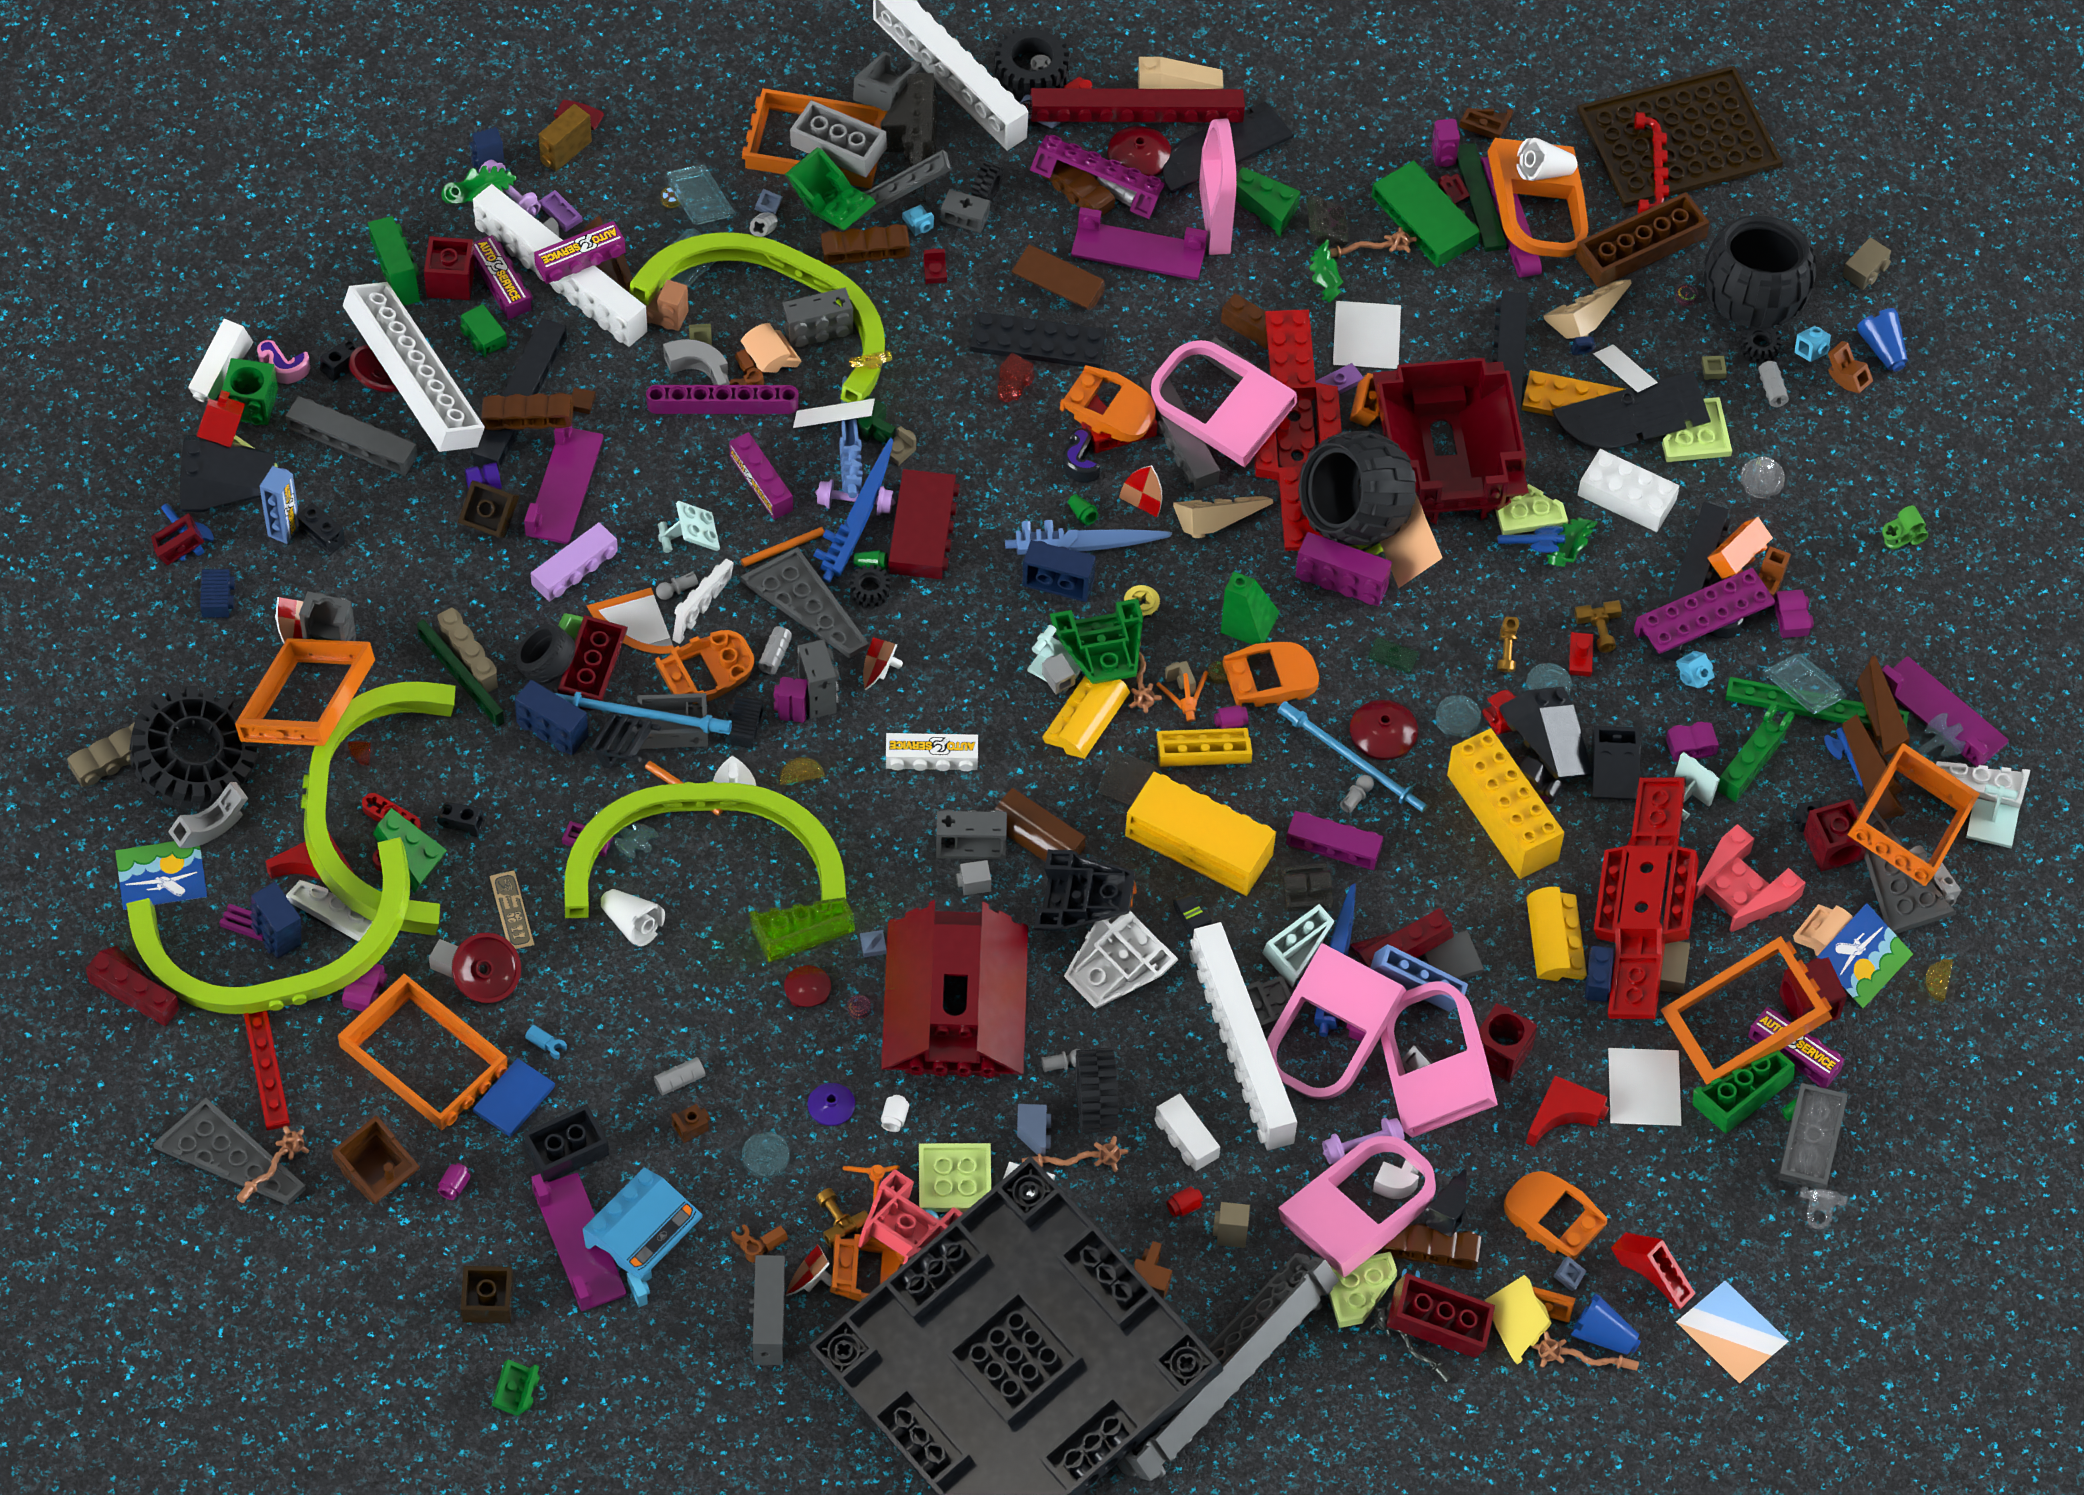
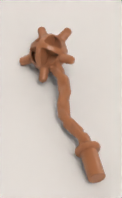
[1330,227,1417,258]
[1129,642,1162,713]
[237,1126,309,1203]
[1022,1136,1128,1172]
[1531,1331,1639,1371]

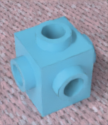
[1794,326,1831,362]
[1676,651,1715,688]

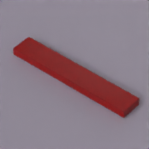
[244,1011,290,1131]

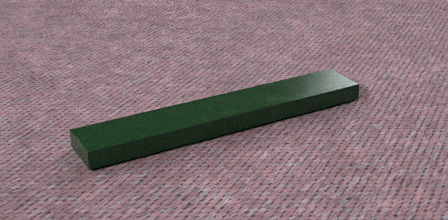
[1457,143,1506,252]
[417,619,504,727]

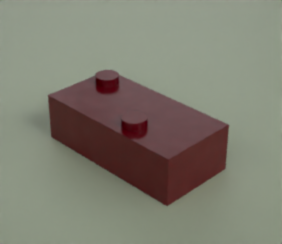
[1386,1273,1495,1358]

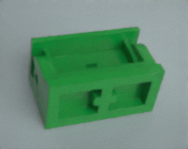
[460,304,507,358]

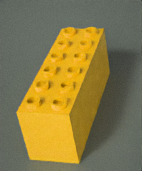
[1447,728,1564,879]
[1125,772,1276,896]

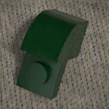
[857,395,896,444]

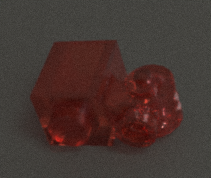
[998,353,1035,402]

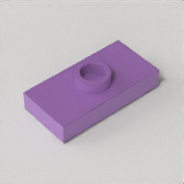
[538,190,582,232]
[1315,363,1363,395]

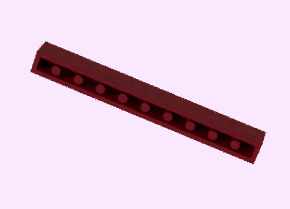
[1030,88,1245,122]

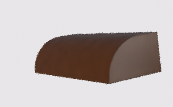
[1012,244,1105,310]
[995,788,1086,862]

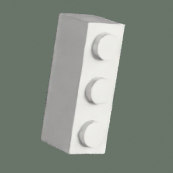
[1155,1094,1220,1171]

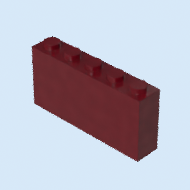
[889,469,960,579]

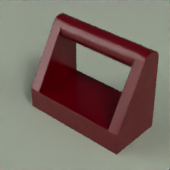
[151,513,205,565]

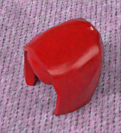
[1482,690,1517,735]

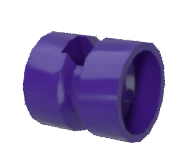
[465,462,502,490]

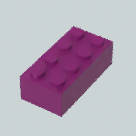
[1295,532,1392,607]

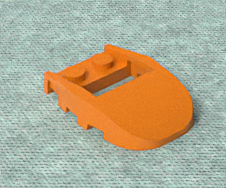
[1060,365,1156,442]
[655,630,754,704]
[1222,642,1319,707]
[1504,1171,1607,1260]
[830,1234,905,1302]

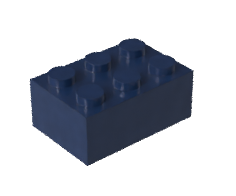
[1022,540,1096,602]
[515,680,589,756]
[250,881,301,959]

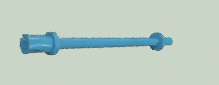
[555,692,732,735]
[1277,701,1428,812]

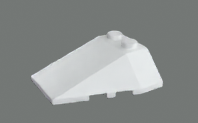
[1064,911,1178,1009]

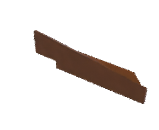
[579,216,633,292]
[1857,655,1910,755]
[1842,714,1906,819]

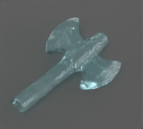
[1915,713,1966,756]
[594,808,659,859]

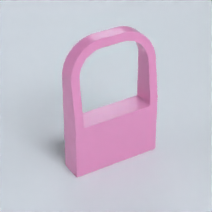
[1199,119,1236,255]
[1151,340,1297,467]
[1267,943,1406,1099]
[1380,981,1498,1138]
[1278,1136,1436,1278]

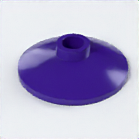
[808,1083,855,1126]

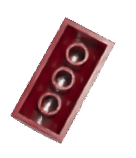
[557,615,628,710]

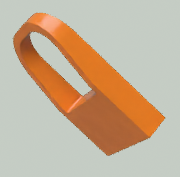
[1487,138,1588,258]

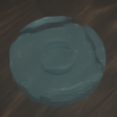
[1526,663,1572,696]
[1436,695,1481,738]
[742,1132,789,1178]

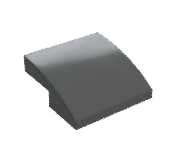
[1423,931,1484,980]
[1246,976,1301,1029]

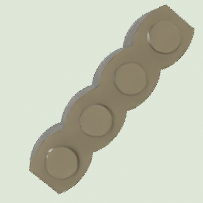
[438,608,498,693]
[67,722,135,787]

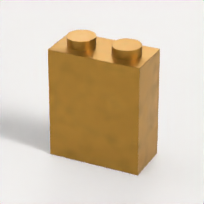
[539,104,592,171]

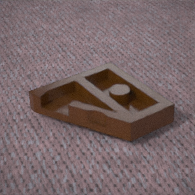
[1459,108,1514,139]

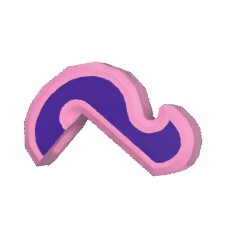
[257,340,310,384]

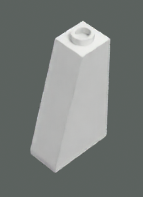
[188,319,253,402]

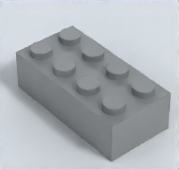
[790,100,887,178]

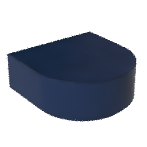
[1571,336,1596,355]

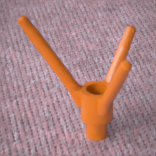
[1156,671,1208,722]
[843,1165,900,1201]

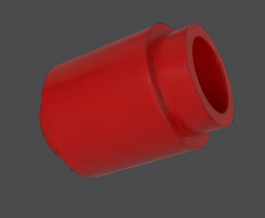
[1166,1186,1203,1218]

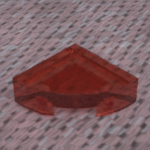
[348,741,371,766]

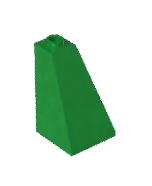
[1221,572,1279,645]

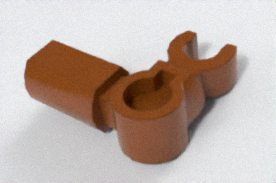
[729,349,764,385]
[731,1225,788,1263]

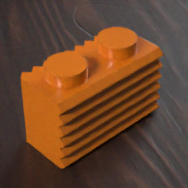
[1350,373,1379,427]

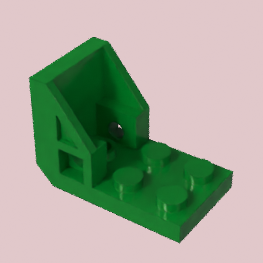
[785,147,876,230]

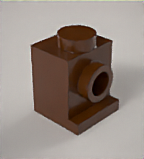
[671,1104,710,1143]

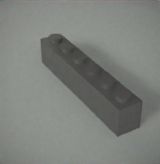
[1140,373,1220,491]
[286,396,418,476]

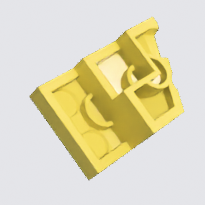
[1485,1275,1552,1365]

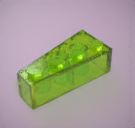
[749,897,855,963]

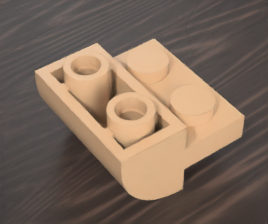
[741,323,802,373]
[1793,904,1853,956]

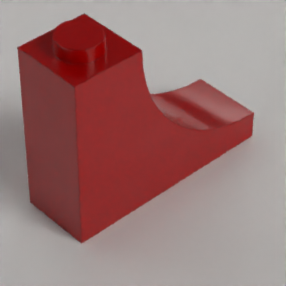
[1081,394,1157,454]
[265,832,354,882]
[1526,1076,1609,1147]
[1611,1232,1696,1309]

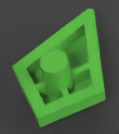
[558,613,583,642]

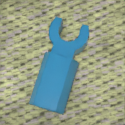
[525,1025,567,1060]

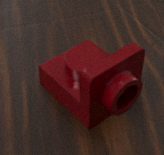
[1438,173,1470,204]
[923,248,947,284]

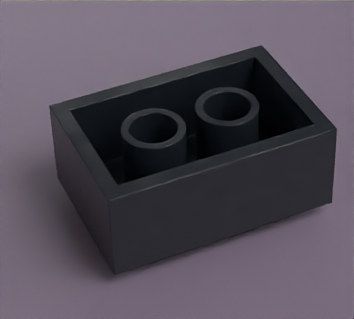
[522,1104,609,1182]

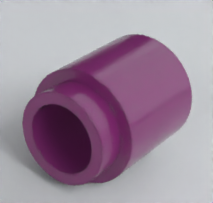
[1214,705,1248,729]
[438,1163,471,1200]

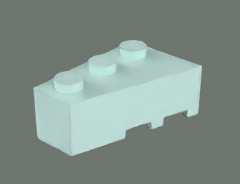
[1262,904,1334,987]

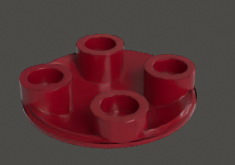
[784,965,831,1007]

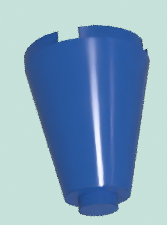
[1857,308,1908,372]
[1570,1293,1641,1355]

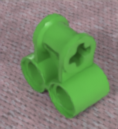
[1882,505,1928,549]

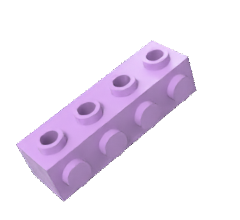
[531,523,618,602]

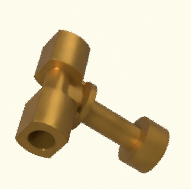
[1574,600,1622,653]
[1497,617,1519,672]
[816,1188,869,1248]

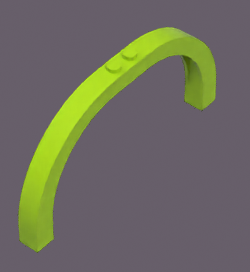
[629,233,885,403]
[301,682,455,935]
[564,781,846,918]
[126,837,410,1014]

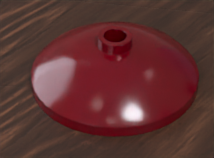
[1107,126,1171,177]
[349,345,399,392]
[1350,700,1418,760]
[452,933,521,1003]

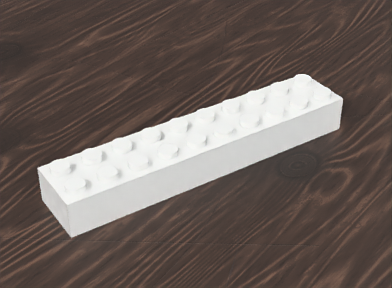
[873,0,1028,151]
[473,184,647,347]
[343,282,485,452]
[1190,922,1297,1151]

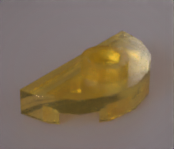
[849,350,892,369]
[780,757,826,785]
[1925,959,1953,1003]

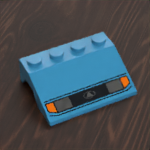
[583,1167,703,1279]

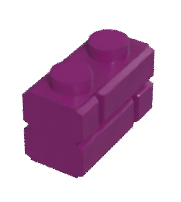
[1431,119,1460,167]
[774,677,808,723]

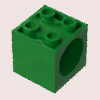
[222,358,278,425]

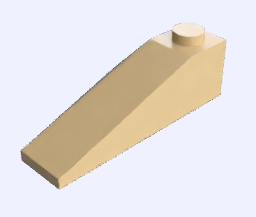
[1138,57,1223,89]
[1543,280,1632,339]
[1173,496,1273,538]

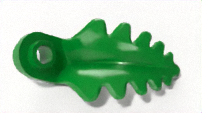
[441,166,517,204]
[1309,239,1343,303]
[1547,517,1598,567]

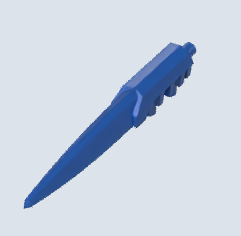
[813,437,893,583]
[1314,884,1356,1037]

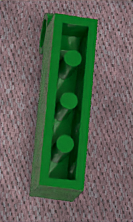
[1717,701,1795,802]

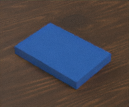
[473,1058,555,1138]

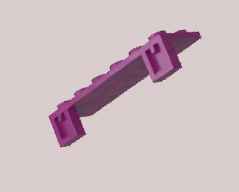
[1030,135,1165,219]
[1071,207,1208,280]
[524,425,604,544]
[1633,568,1775,654]
[1882,656,2009,767]
[531,1173,626,1311]

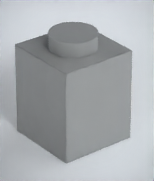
[1042,653,1075,695]
[956,860,991,895]
[429,939,458,978]

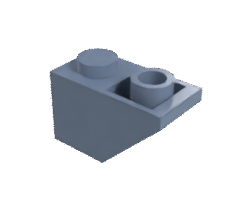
[1017,1104,1051,1156]

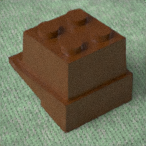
[332,1115,420,1205]

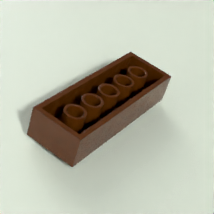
[1575,192,1710,288]

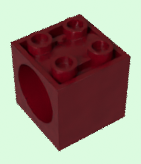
[424,236,475,300]
[1803,799,1867,872]
[1779,957,1847,1023]
[1478,1003,1538,1083]

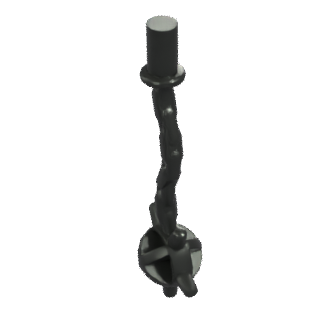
[1370,1301,1453,1384]

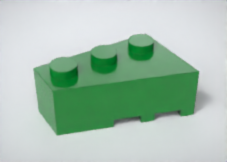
[1235,167,1301,237]
[373,808,447,893]

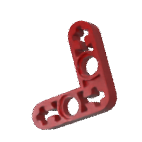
[362,793,421,872]

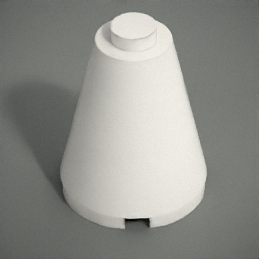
[1517,138,1577,181]
[601,889,665,946]

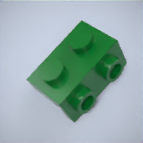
[491,1359,540,1416]

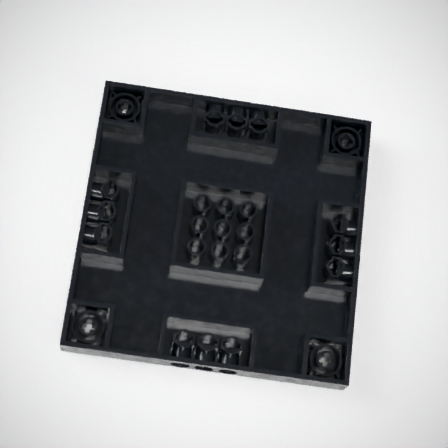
[809,1156,1224,1495]

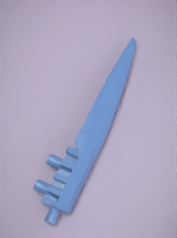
[839,376,863,498]
[1005,520,1172,555]

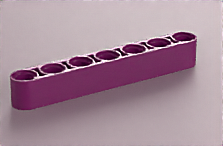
[1480,157,1542,278]
[646,385,799,414]

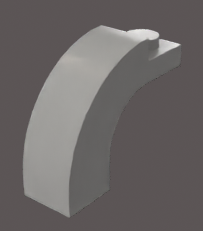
[663,339,730,385]
[168,782,248,848]

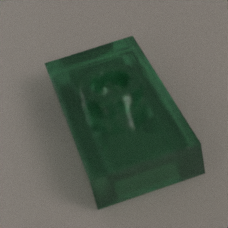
[1368,637,1419,674]

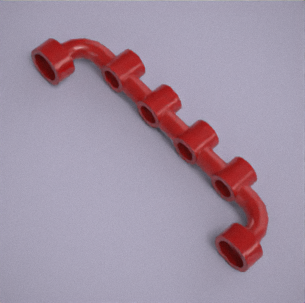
[1634,112,1669,214]

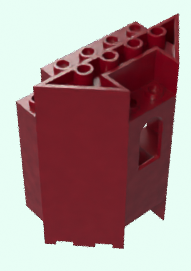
[1372,358,1529,525]
[881,900,1028,1078]

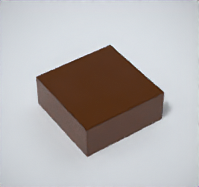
[571,387,596,414]

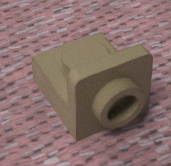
[882,426,916,466]
[1165,661,1196,696]

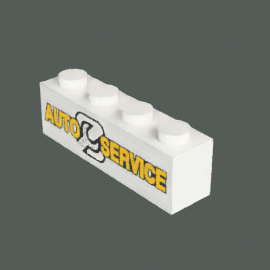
[886,733,978,771]

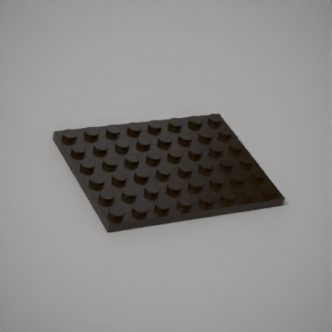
[1577,65,1783,208]

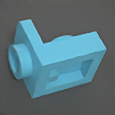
[902,204,934,236]
[627,1270,652,1307]

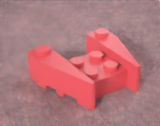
[1694,824,1806,932]
[858,1169,963,1265]

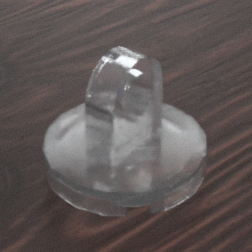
[1740,457,1785,498]
[1799,1186,1848,1229]

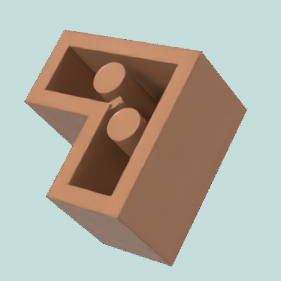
[644,280,688,331]

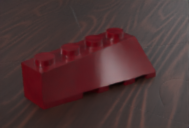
[1350,908,1454,968]
[86,945,179,1026]

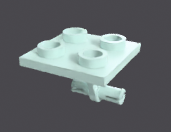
[658,501,720,553]
[1027,625,1082,692]
[1674,752,1719,821]
[1966,783,2019,848]

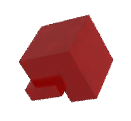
[197,390,245,448]

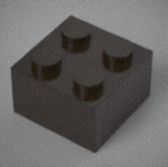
[458,480,519,538]
[461,1266,514,1323]

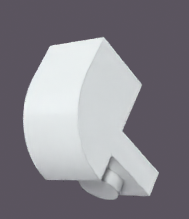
[1373,1160,1419,1199]

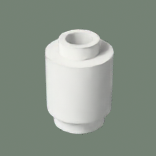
[881,1095,909,1132]

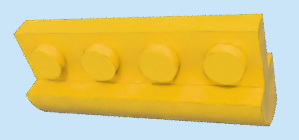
[1042,675,1130,759]
[1157,728,1252,767]
[1526,887,1587,981]

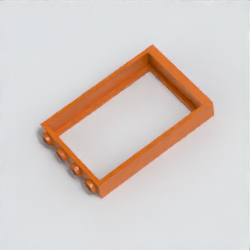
[742,88,888,189]
[235,638,375,746]
[1847,743,1980,886]
[1661,936,1832,1085]
[338,974,508,1130]

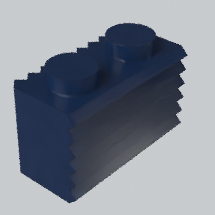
[469,127,505,171]
[200,569,235,618]
[1584,946,1614,1002]

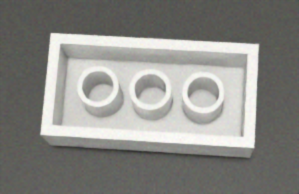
[1578,449,1680,532]

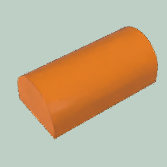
[1532,1286,1576,1323]

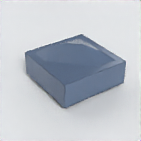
[754,189,783,215]
[860,930,887,957]
[1553,1256,1586,1291]

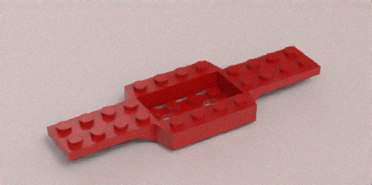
[1254,310,1342,551]
[1594,777,1699,1019]

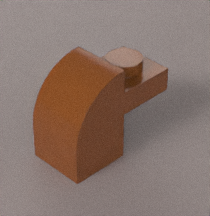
[1828,341,1873,393]
[1758,546,1791,598]
[1134,1241,1172,1300]

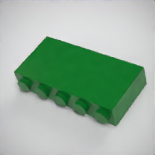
[1371,160,1480,268]

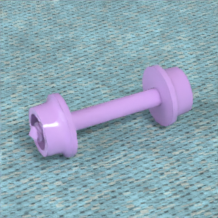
[478,160,541,217]
[815,479,896,516]
[1322,1118,1405,1164]

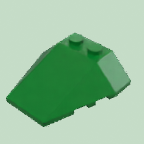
[1050,598,1143,684]

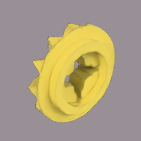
[1124,585,1160,617]

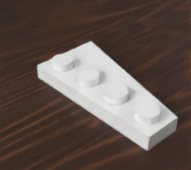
[672,559,734,644]
[1936,761,2030,809]
[286,880,373,942]

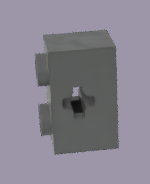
[941,189,990,233]

